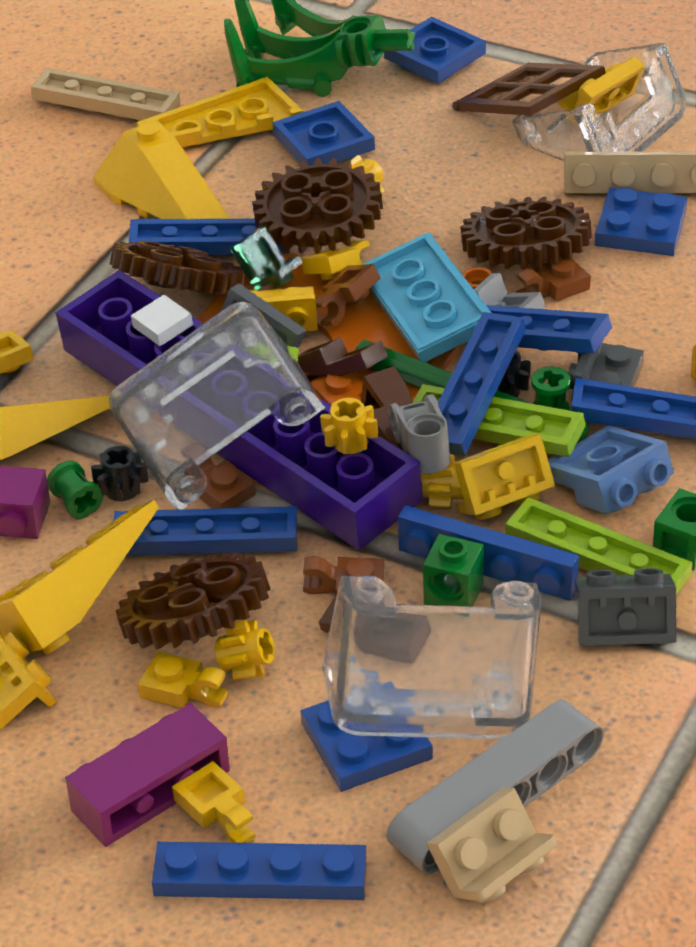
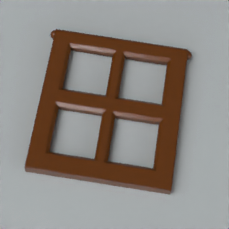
[452,62,606,116]

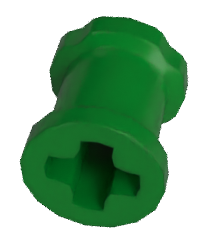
[531,366,571,411]
[47,460,103,519]

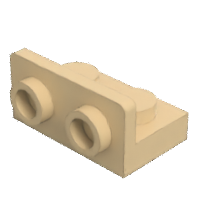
[426,787,557,903]

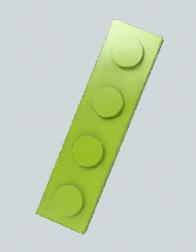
[413,384,586,457]
[505,497,692,595]

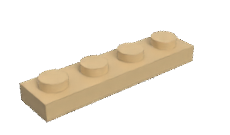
[31,68,180,121]
[563,151,696,193]

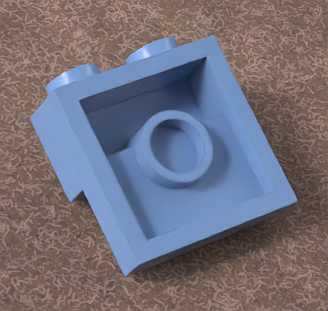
[548,425,674,514]

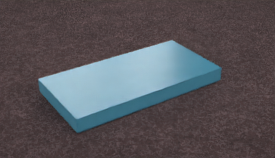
[361,232,492,362]

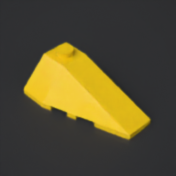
[93,120,230,219]
[0,394,121,461]
[0,499,159,655]

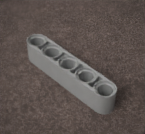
[386,699,604,874]

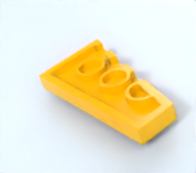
[136,77,304,147]

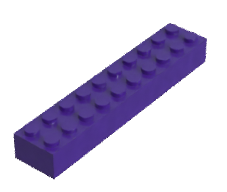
[55,270,423,551]

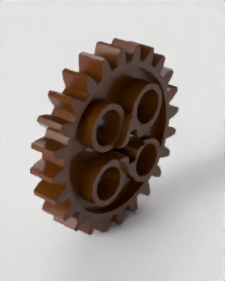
[252,158,383,254]
[460,197,592,269]
[109,241,244,294]
[116,553,271,649]

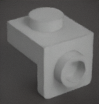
[474,273,546,309]

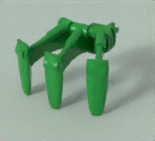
[224,0,415,97]

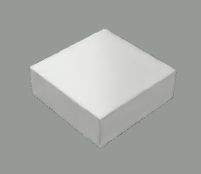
[131,295,193,346]

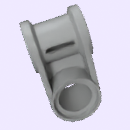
[388,394,450,474]

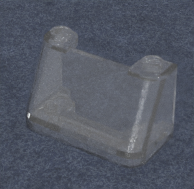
[512,42,686,161]
[109,302,325,510]
[322,576,541,739]

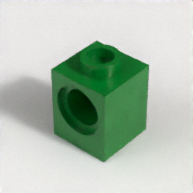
[653,488,696,570]
[423,534,484,616]

